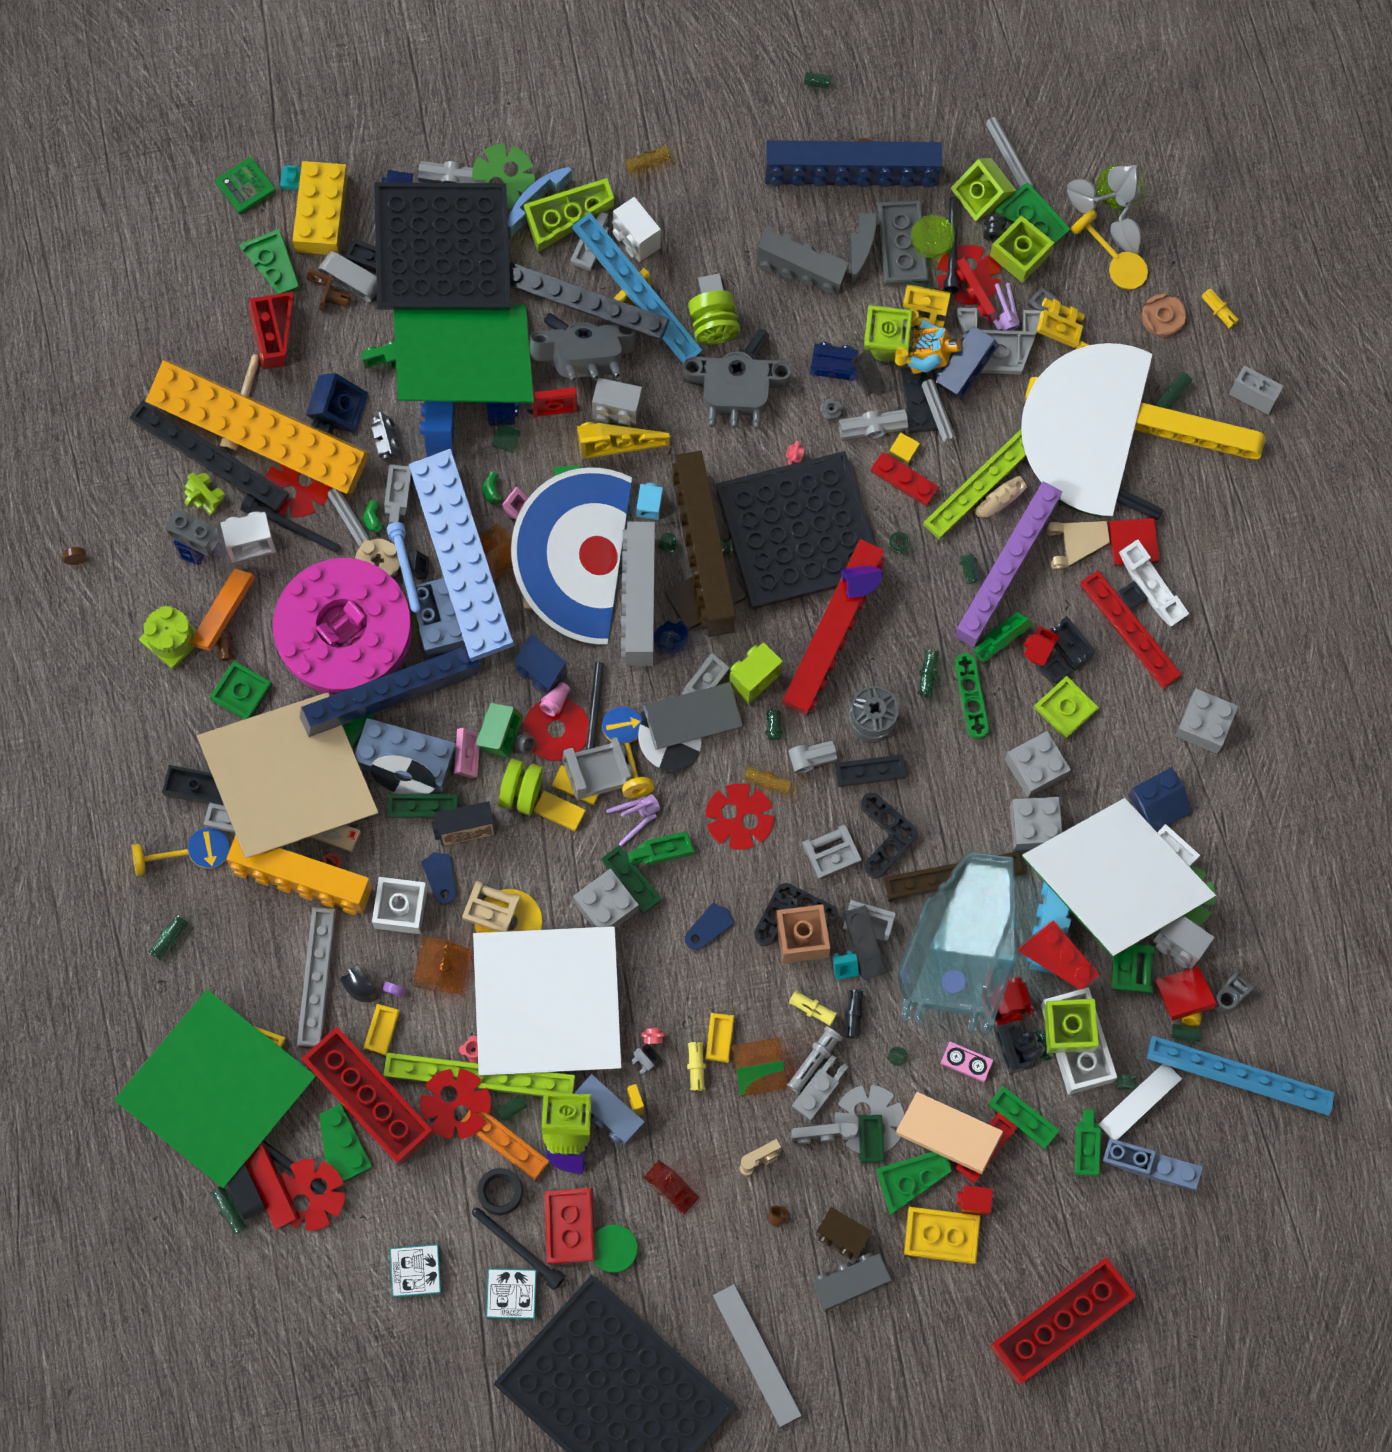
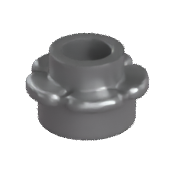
[820,399,842,420]
[515,732,536,754]

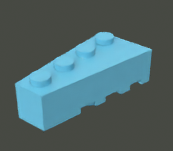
[1026,882,1072,975]

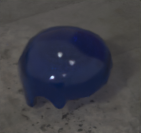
[654,621,689,654]

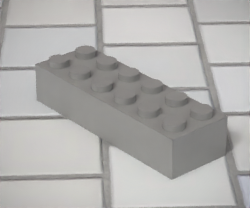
[621,522,655,666]

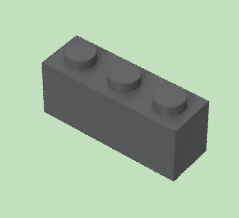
[812,1252,891,1312]

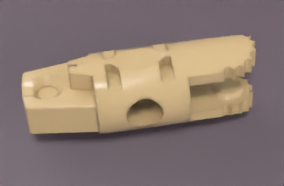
[974,476,1027,518]

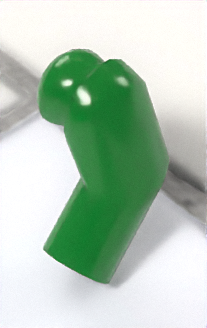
[482,471,502,504]
[363,500,383,533]

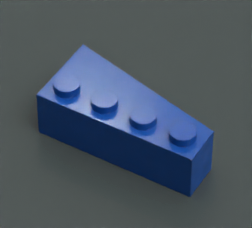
[420,401,455,457]

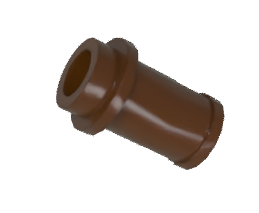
[217,631,234,662]

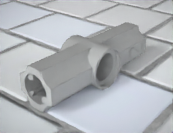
[418,161,485,183]
[839,409,908,440]

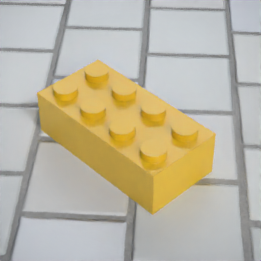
[293,161,348,255]

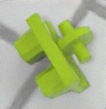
[184,472,225,516]

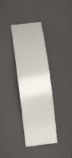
[1119,540,1189,627]
[1099,1064,1182,1140]

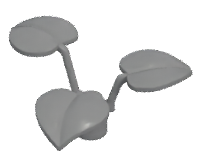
[1067,165,1142,254]

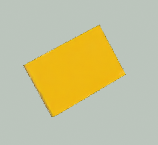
[904,1207,980,1264]

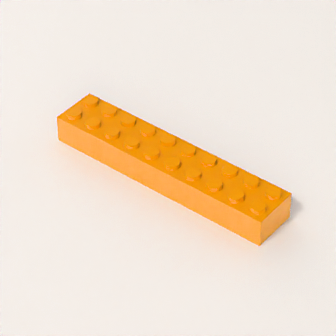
[145,360,370,494]

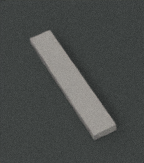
[297,907,336,1048]
[713,1285,801,1428]

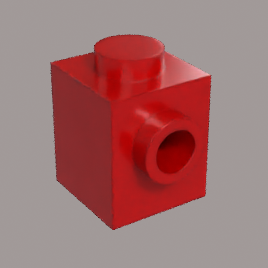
[1023,626,1060,666]
[956,1185,993,1216]

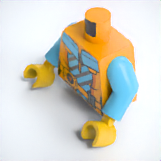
[895,309,962,374]

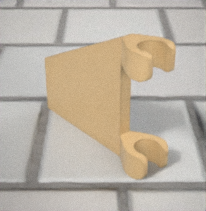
[1046,521,1110,569]

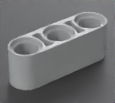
[318,251,377,302]

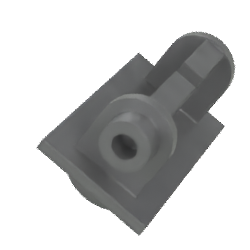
[371,412,401,461]

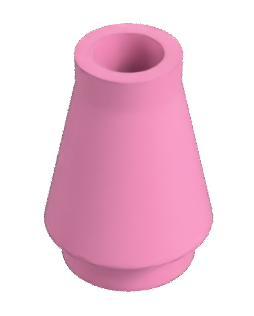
[540,682,571,716]

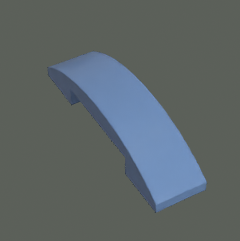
[508,167,572,237]

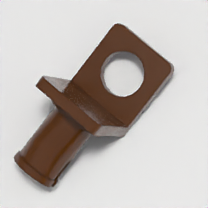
[306,269,351,310]

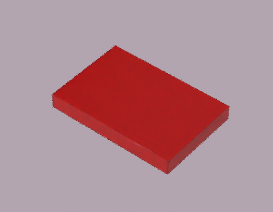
[545,1188,596,1264]

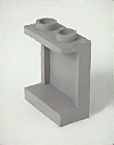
[562,737,633,800]

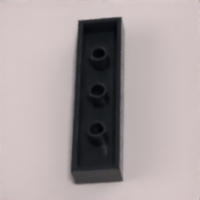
[162,765,224,805]

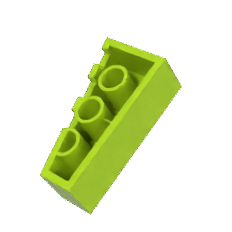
[524,178,614,252]

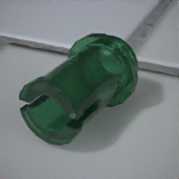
[804,70,831,89]
[959,554,981,584]
[765,710,783,740]
[1171,1023,1201,1044]
[1034,1029,1055,1061]
[496,1094,528,1122]

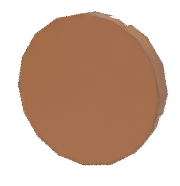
[1141,294,1186,337]

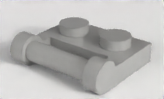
[802,825,861,880]

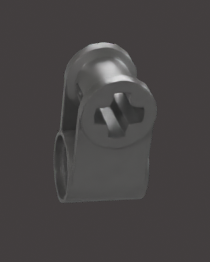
[1214,969,1256,1014]

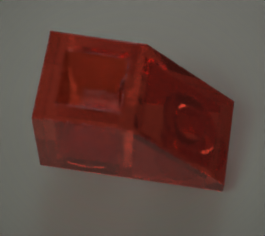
[643,1160,699,1215]

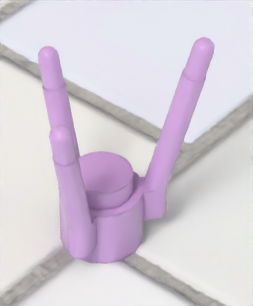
[993,283,1020,331]
[606,794,660,846]

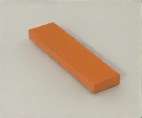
[190,569,255,651]
[460,1110,550,1181]

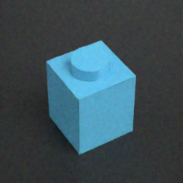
[636,483,663,520]

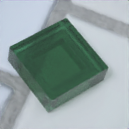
[492,424,521,453]

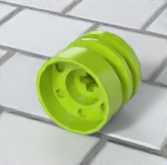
[688,290,740,345]

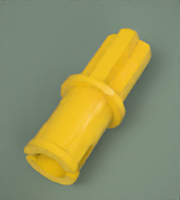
[1202,289,1239,329]

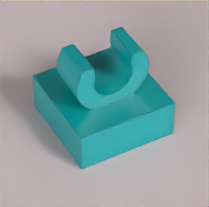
[280,165,301,191]
[833,951,859,980]

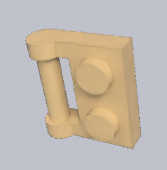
[462,880,521,932]
[740,1139,781,1176]

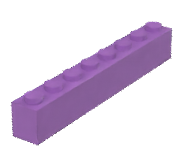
[954,481,1063,647]

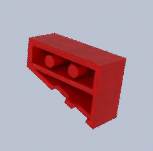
[249,292,293,370]
[1016,920,1099,990]

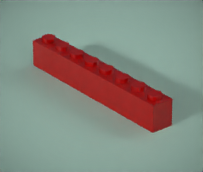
[781,539,885,715]

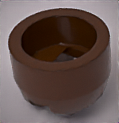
[768,1206,788,1227]

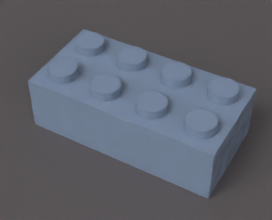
[355,718,456,793]

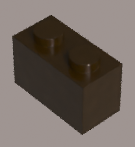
[815,1207,872,1259]

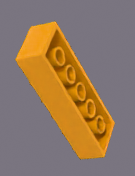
[226,835,372,915]

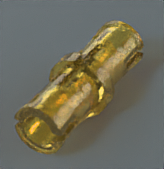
[624,145,670,173]
[743,766,792,795]

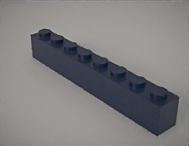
[300,646,480,737]

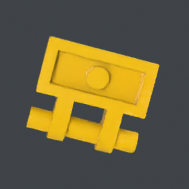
[903,284,950,328]
[1036,298,1084,348]

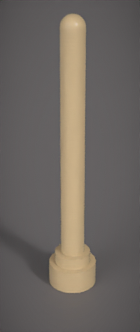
[219,354,260,453]

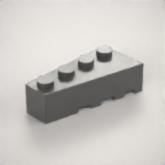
[756,224,849,294]

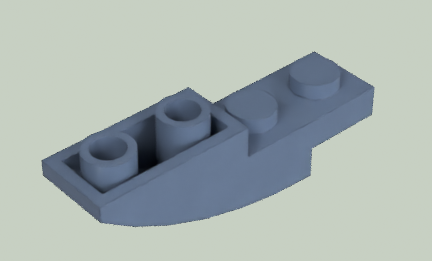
[1103,1139,1203,1191]

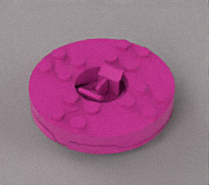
[273,558,412,695]

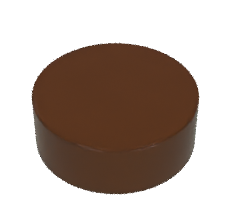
[63,547,87,565]

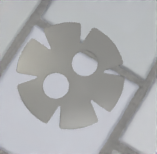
[835,1085,904,1153]

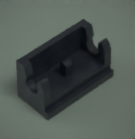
[1050,616,1095,671]
[995,1020,1035,1075]

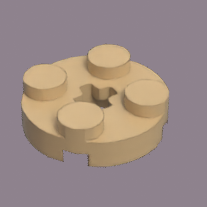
[355,539,400,577]

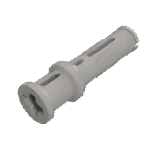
[787,1026,843,1094]

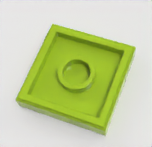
[1034,676,1099,739]

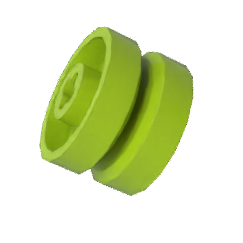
[498,758,544,816]

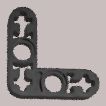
[861,793,917,879]
[754,883,838,946]

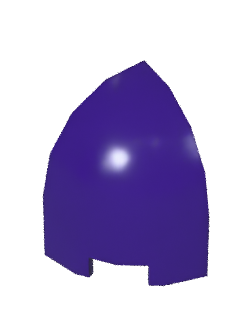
[841,566,882,598]
[546,1145,588,1174]

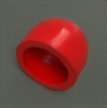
[321,853,341,868]

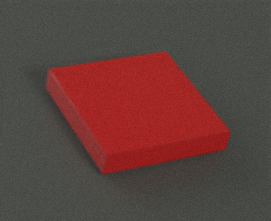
[532,387,577,417]
[1109,518,1159,566]
[1155,967,1216,1021]

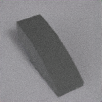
[849,213,876,283]

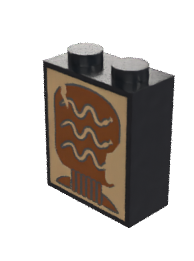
[431,801,496,846]

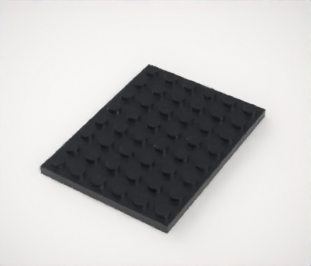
[493,1274,736,1452]

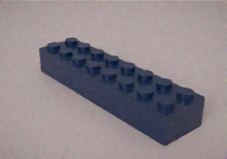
[765,140,942,188]

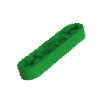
[954,653,988,740]

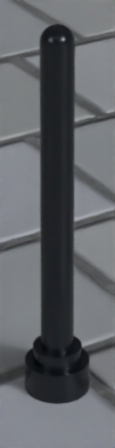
[943,196,961,294]
[240,494,341,553]
[472,1207,566,1291]

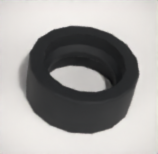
[477,1168,523,1216]

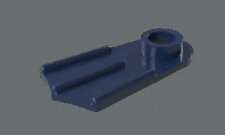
[421,852,456,905]
[685,903,733,950]

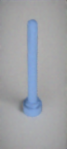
[387,522,420,612]

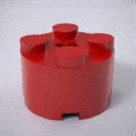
[981,977,1035,1026]

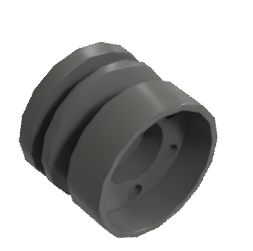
[849,686,899,743]

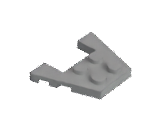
[957,308,1042,375]

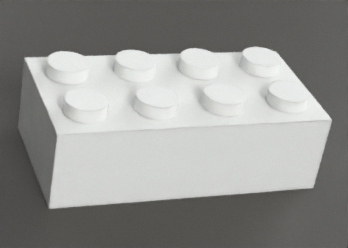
[1040,987,1117,1095]

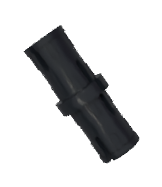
[844,989,864,1039]

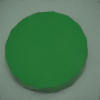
[593,1225,637,1273]

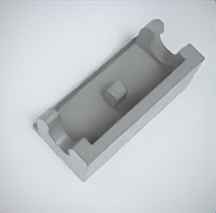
[1229,366,1283,415]
[843,900,896,942]

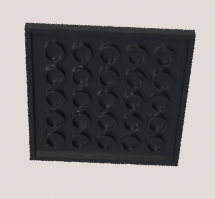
[374,182,511,310]
[716,451,883,610]

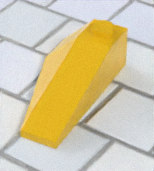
[577,422,670,459]

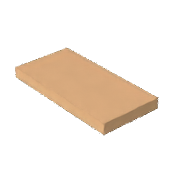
[896,1092,1003,1174]

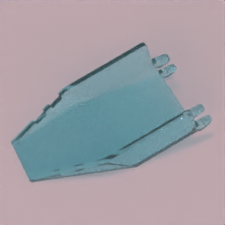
[897,852,1016,1033]

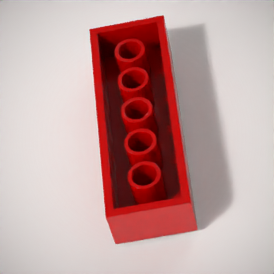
[301,1027,434,1167]
[989,1257,1136,1386]

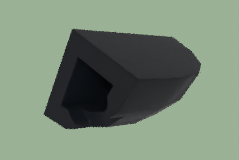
[340,963,379,1002]

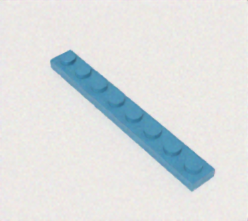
[572,213,702,363]
[1146,1036,1334,1115]

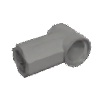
[788,741,837,774]

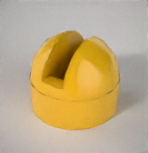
[1182,1012,1202,1027]

